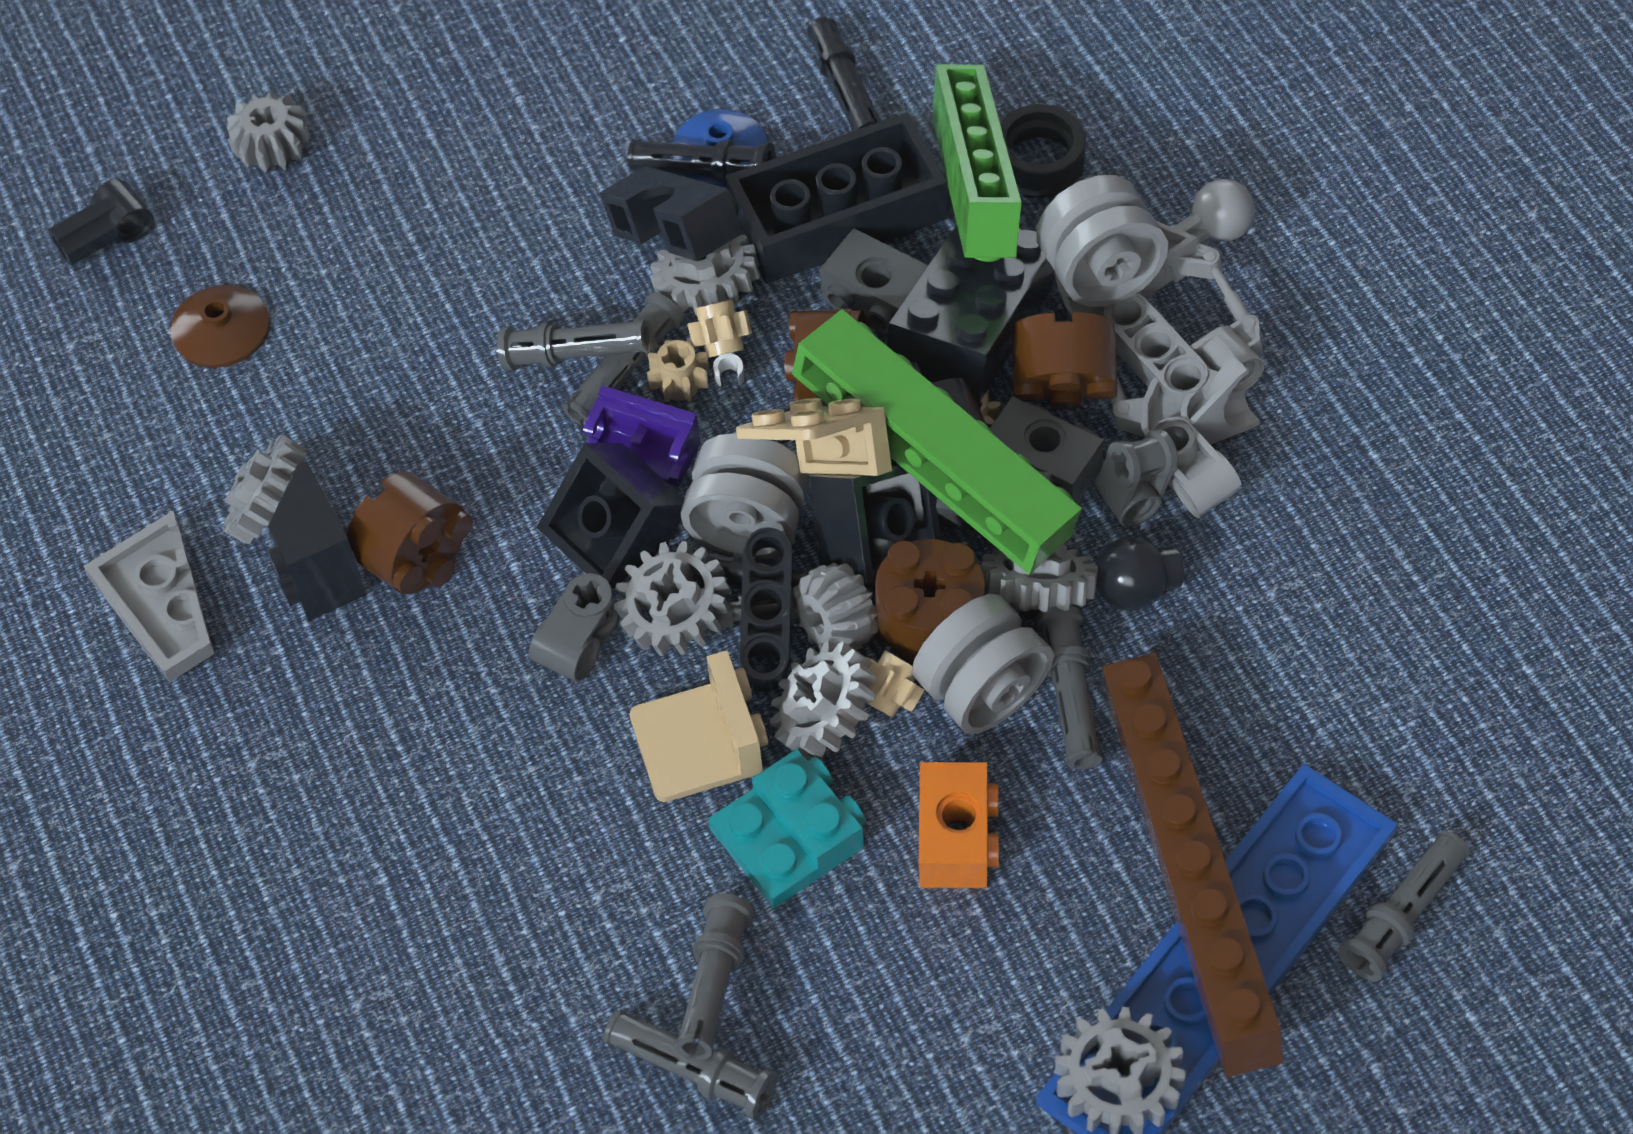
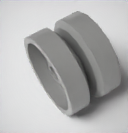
[1036,175,1168,307]
[681,433,810,560]
[912,594,1054,734]

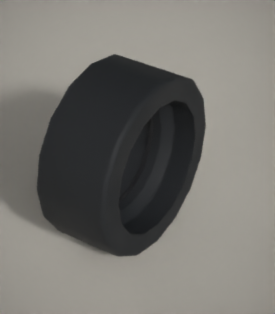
[1000,104,1086,198]

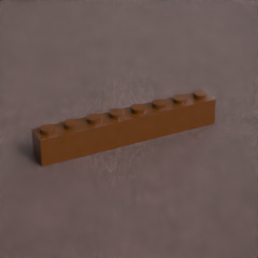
[1102,652,1284,1078]

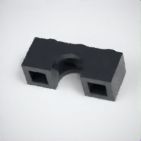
[599,166,743,261]

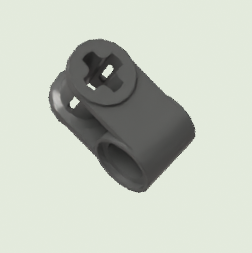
[1094,429,1178,528]
[529,573,619,682]

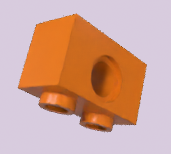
[919,762,999,888]

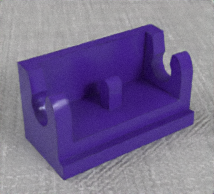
[583,385,701,487]

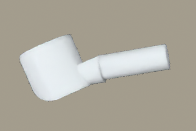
[713,352,745,386]

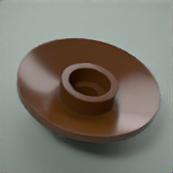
[170,285,270,368]

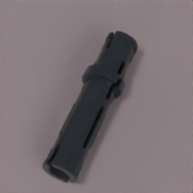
[807,16,881,131]

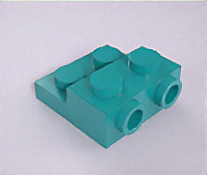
[708,749,866,909]

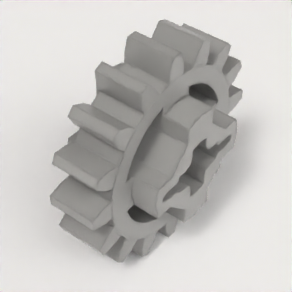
[650,235,760,315]
[223,435,306,544]
[614,541,732,656]
[981,545,1098,612]
[770,641,877,758]
[1055,1007,1186,1134]

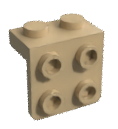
[736,398,892,476]
[630,650,768,802]

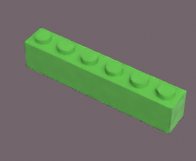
[932,64,1021,262]
[792,309,1082,575]

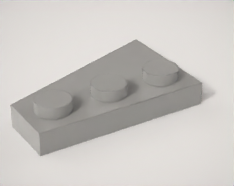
[84,511,215,683]

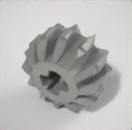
[227,90,310,174]
[793,562,878,651]

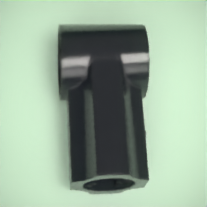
[47,179,154,265]

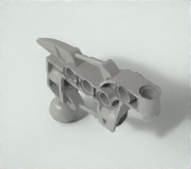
[1054,179,1265,518]

